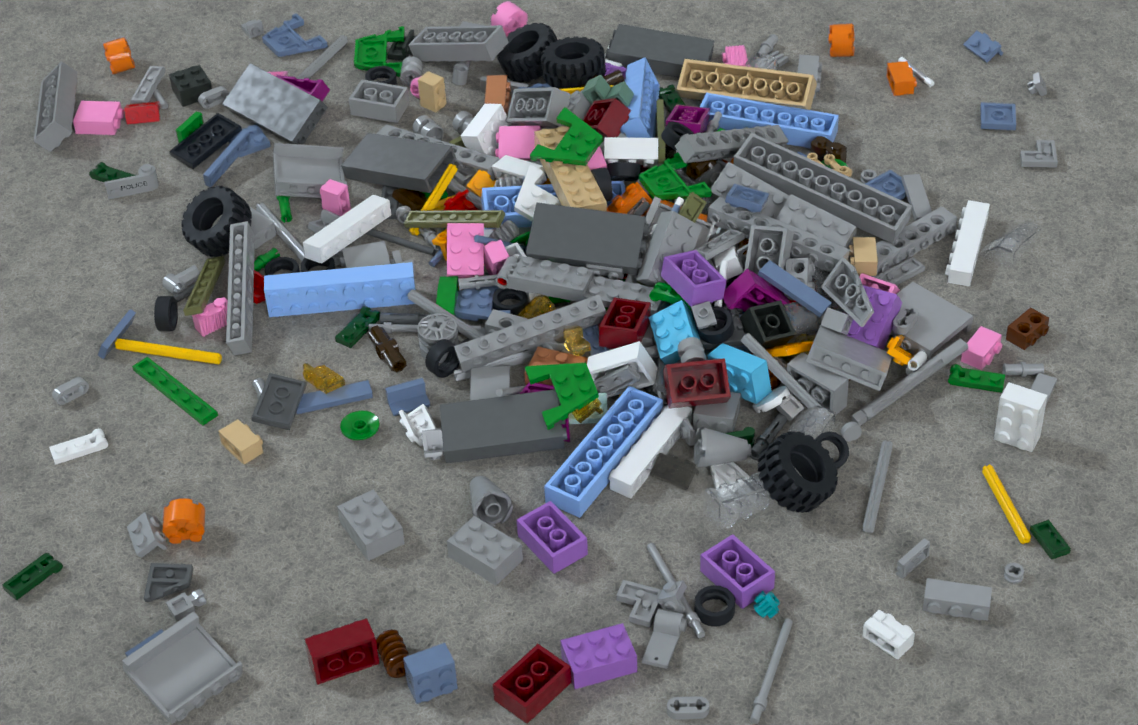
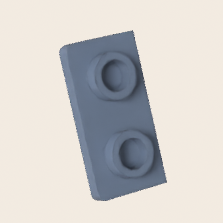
[963,31,1003,63]

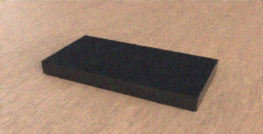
[169,113,242,169]

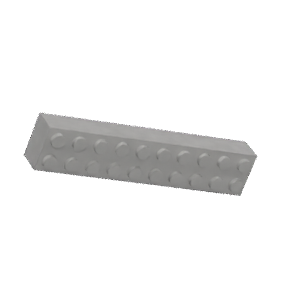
[733,133,912,244]

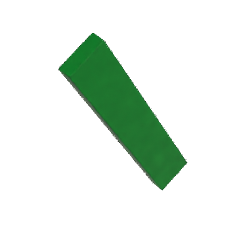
[132,357,218,426]

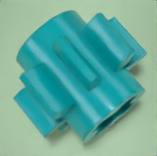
[753,591,780,619]

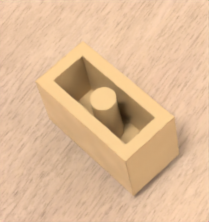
[418,71,446,112]
[849,237,878,276]
[219,419,263,464]

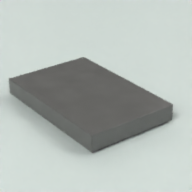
[252,373,307,430]

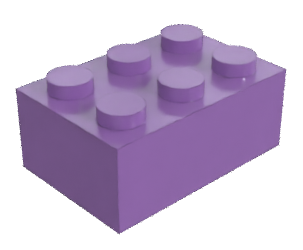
[661,250,727,306]
[847,285,902,350]
[517,501,588,574]
[700,534,775,609]
[560,623,637,689]

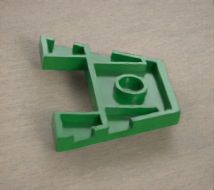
[354,26,405,77]
[530,107,603,166]
[639,152,712,200]
[525,363,599,430]

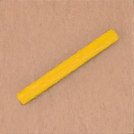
[409,164,457,236]
[982,465,1031,544]

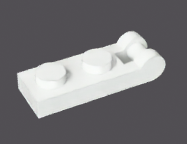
[49,428,108,465]

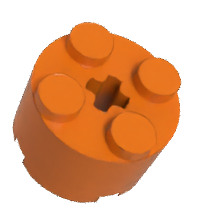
[829,23,855,57]
[103,37,135,74]
[163,498,205,544]

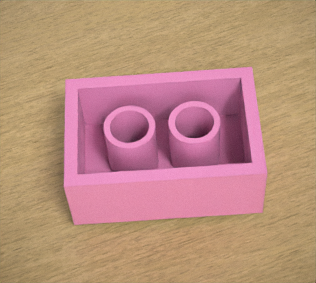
[447,223,484,279]

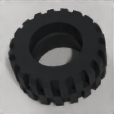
[497,23,558,83]
[541,36,606,89]
[181,186,252,257]
[758,431,838,513]

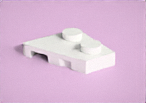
[710,462,752,502]

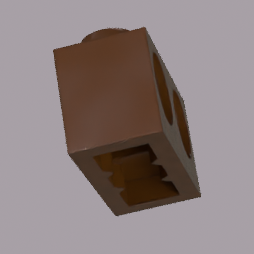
[1006,307,1049,350]

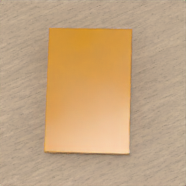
[765,341,814,357]

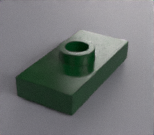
[1030,520,1071,560]

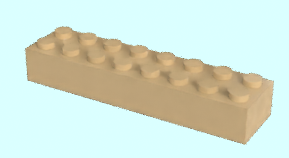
[677,59,817,110]
[534,126,607,211]

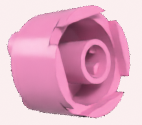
[491,1,528,37]

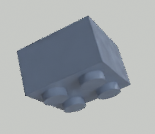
[403,643,458,704]

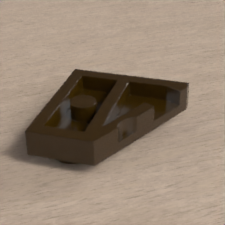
[392,188,427,211]

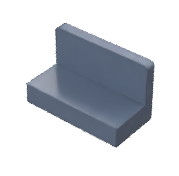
[385,378,430,416]

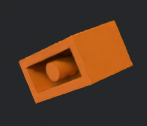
[886,61,917,96]

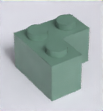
[582,75,634,107]

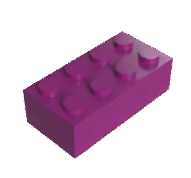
[665,105,710,134]

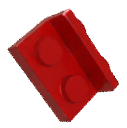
[124,101,161,124]
[443,189,479,211]

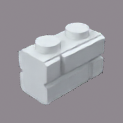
[863,610,915,660]

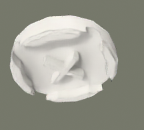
[752,386,790,413]

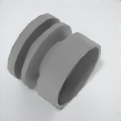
[417,313,459,363]

